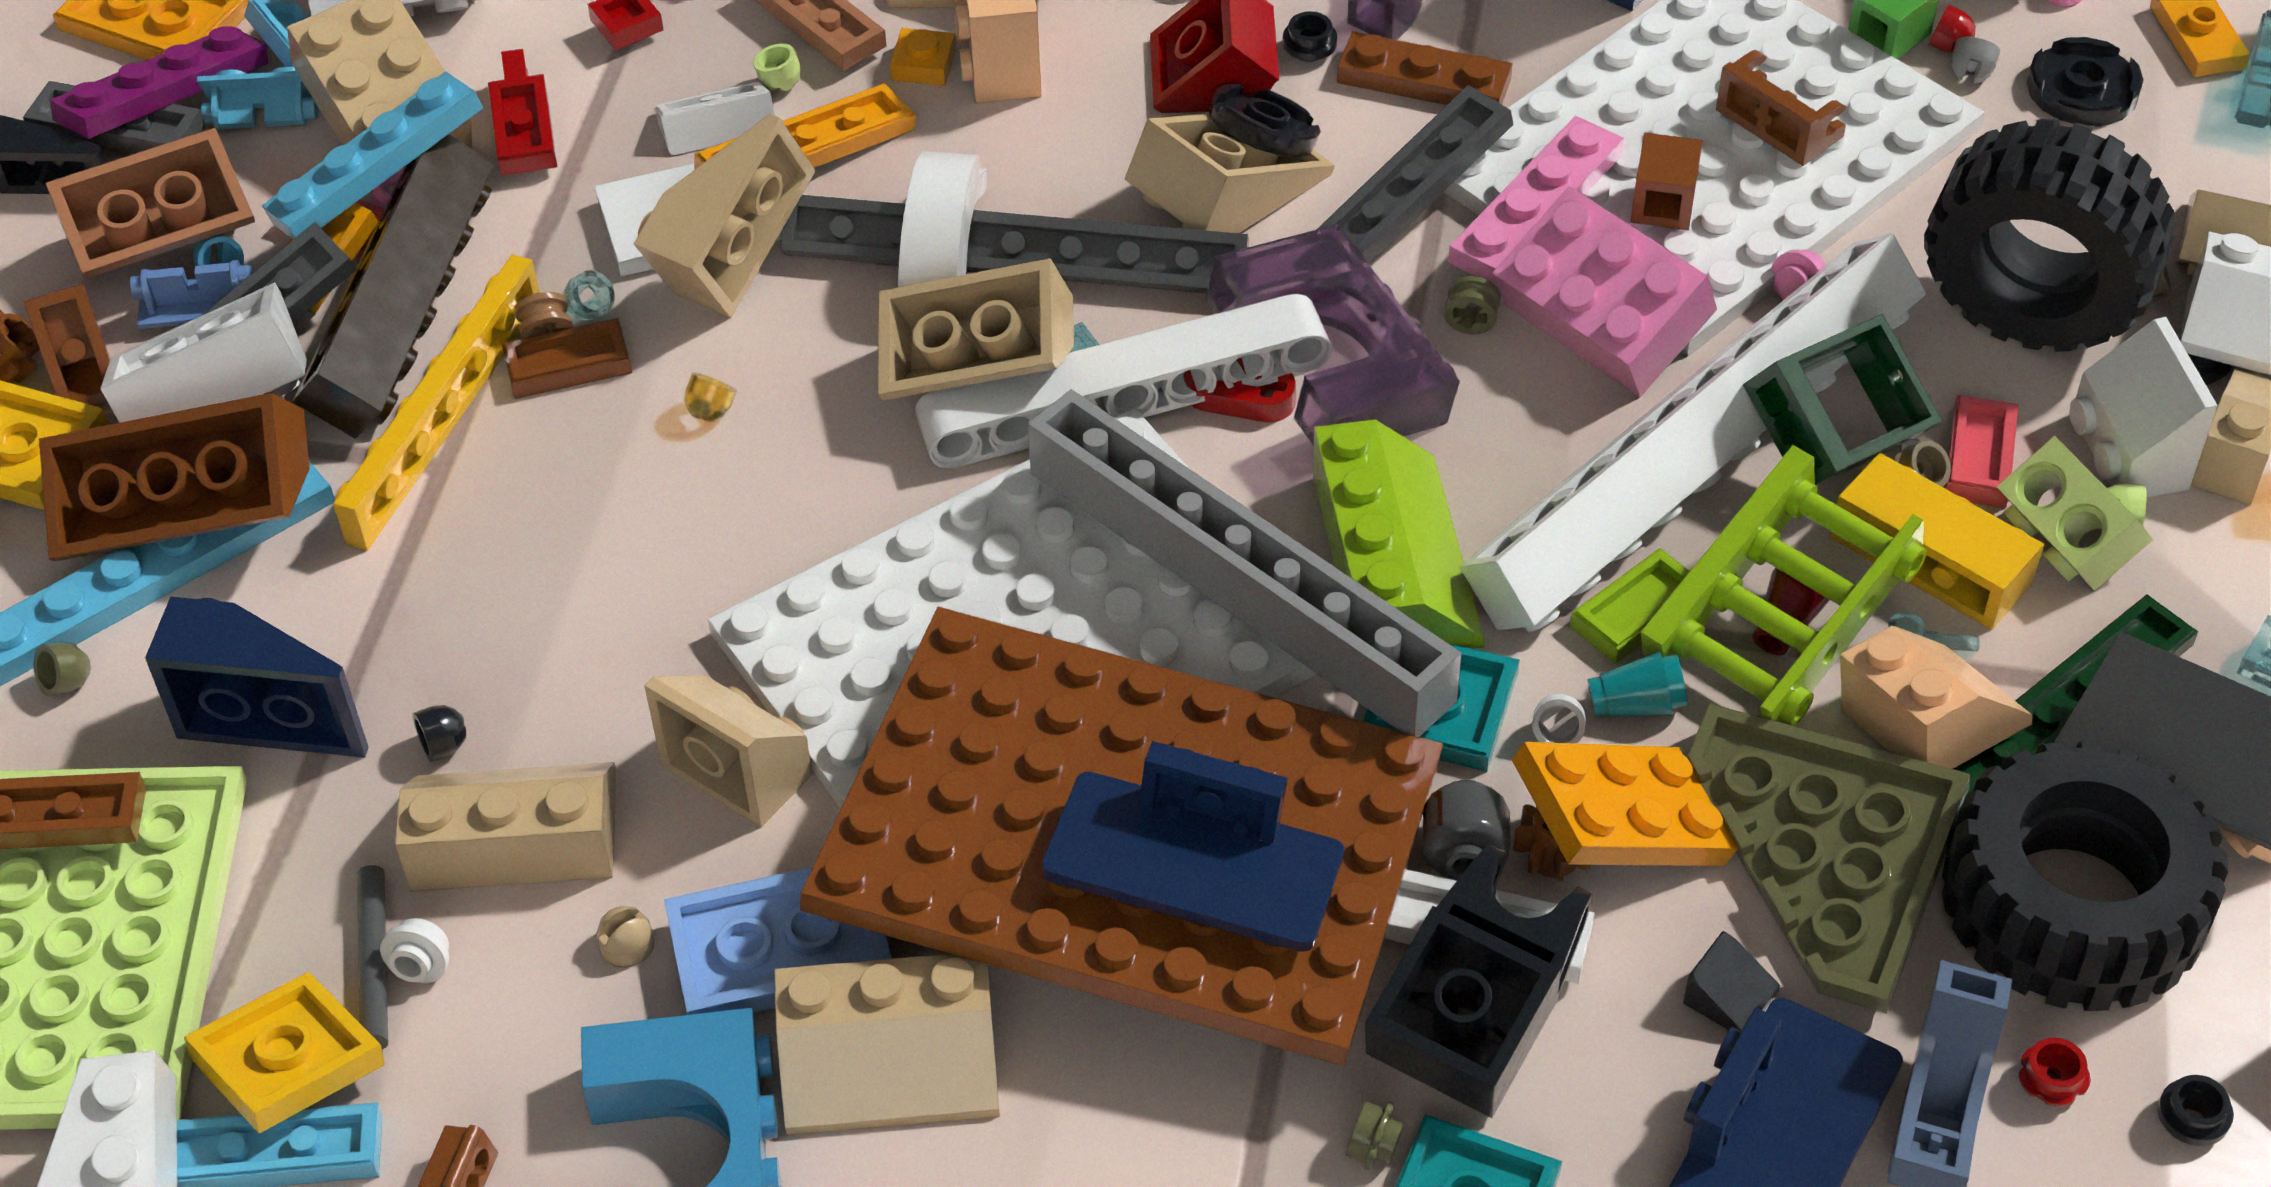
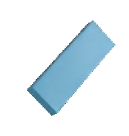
[177,1102,383,1187]

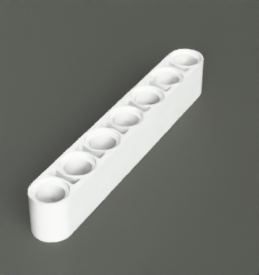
[915,294,1332,469]

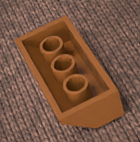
[39,393,310,562]

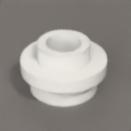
[380,918,450,983]

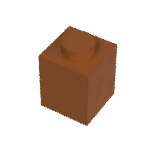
[1630,132,1703,230]

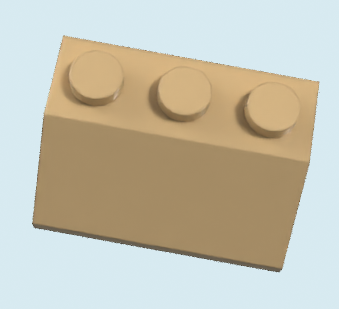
[878,258,1074,401]
[395,762,616,892]
[775,954,1000,1135]

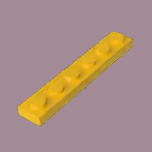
[333,254,540,551]

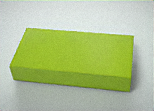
[1569,548,1690,664]

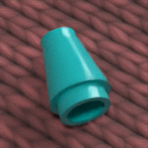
[1587,651,1688,717]

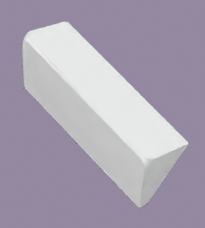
[654,82,775,155]

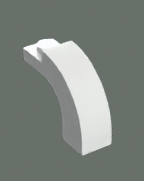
[898,151,987,287]

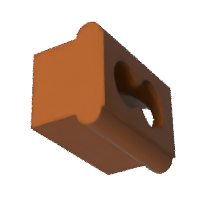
[418,1125,498,1187]

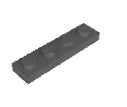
[1313,85,1514,274]

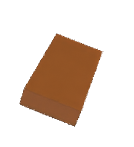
[501,318,632,399]

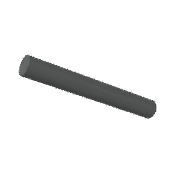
[357,865,388,1049]

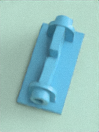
[197,67,318,130]

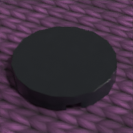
[2026,37,2144,126]
[1208,83,1321,158]

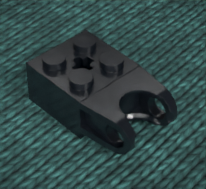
[1365,845,1593,1118]

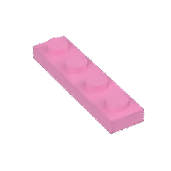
[1448,115,1624,287]

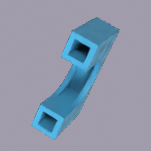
[581,1008,781,1187]

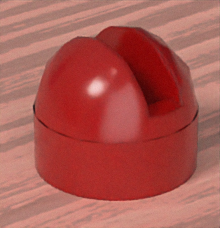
[1928,5,1976,53]

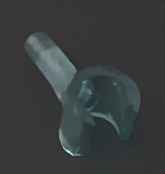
[1888,612,1980,652]

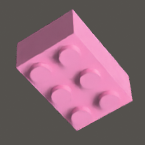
[1492,186,1717,397]

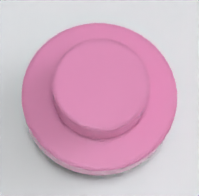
[1771,249,1826,300]

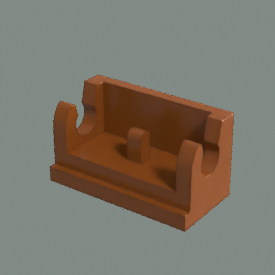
[1716,50,1846,166]

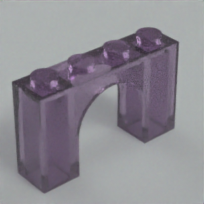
[1206,224,1460,446]

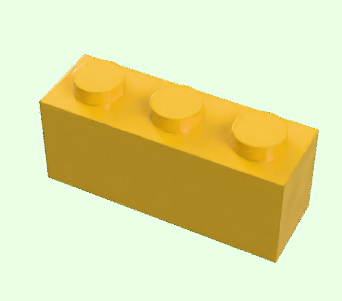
[1830,453,2044,630]

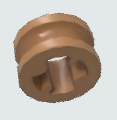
[514,292,573,339]

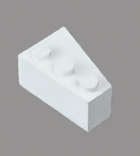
[37,1050,177,1187]

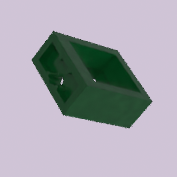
[1743,314,1943,486]

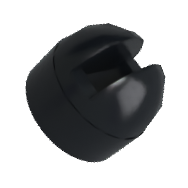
[412,705,466,762]

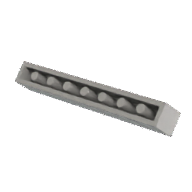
[1028,389,1461,738]

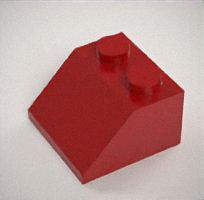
[1150,0,1279,113]

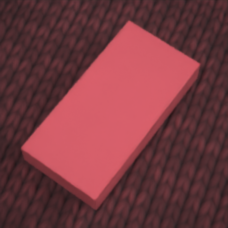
[1944,395,2019,508]

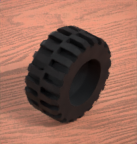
[1924,119,2176,352]
[1942,741,2228,1011]

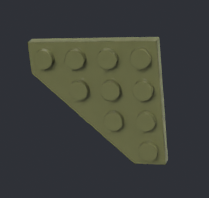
[1687,703,1970,1014]

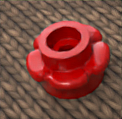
[2018,1037,2091,1107]

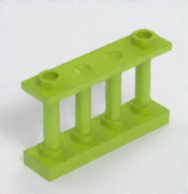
[1641,445,1927,726]

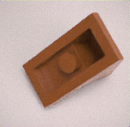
[23,284,110,406]

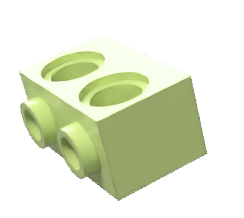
[1997,435,2153,591]

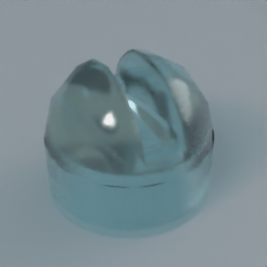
[562,270,615,320]

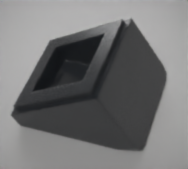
[1683,931,1780,1032]

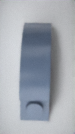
[1887,960,2012,1187]

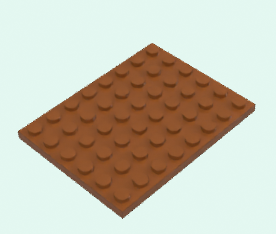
[800,606,1443,1067]

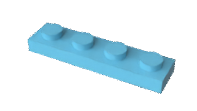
[262,71,484,240]

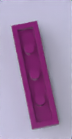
[49,26,269,139]

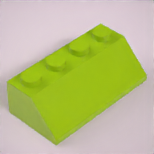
[1313,419,1485,649]

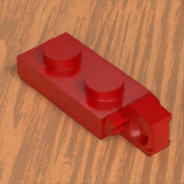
[488,49,558,176]

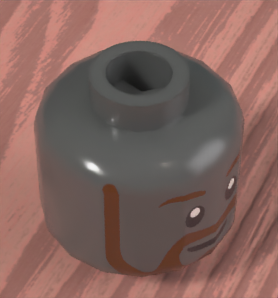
[1422,780,1510,880]

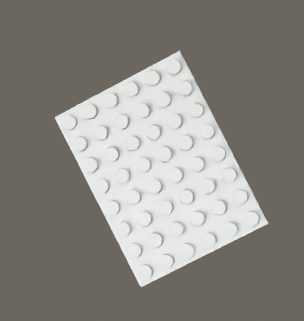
[1444,0,1985,357]
[708,407,1317,809]

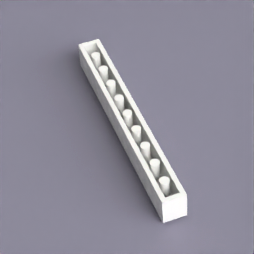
[1460,233,1926,632]

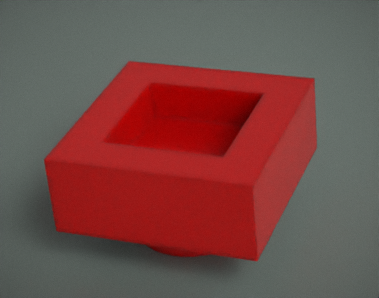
[587,0,664,51]

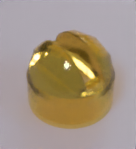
[684,372,737,422]

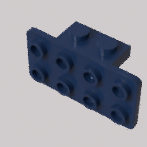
[1042,741,1344,952]
[1669,998,1903,1187]

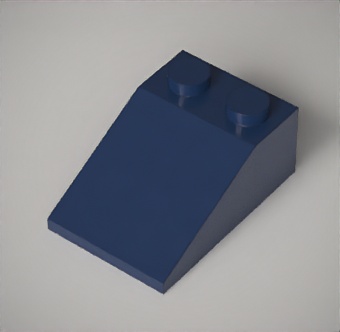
[145,596,369,758]

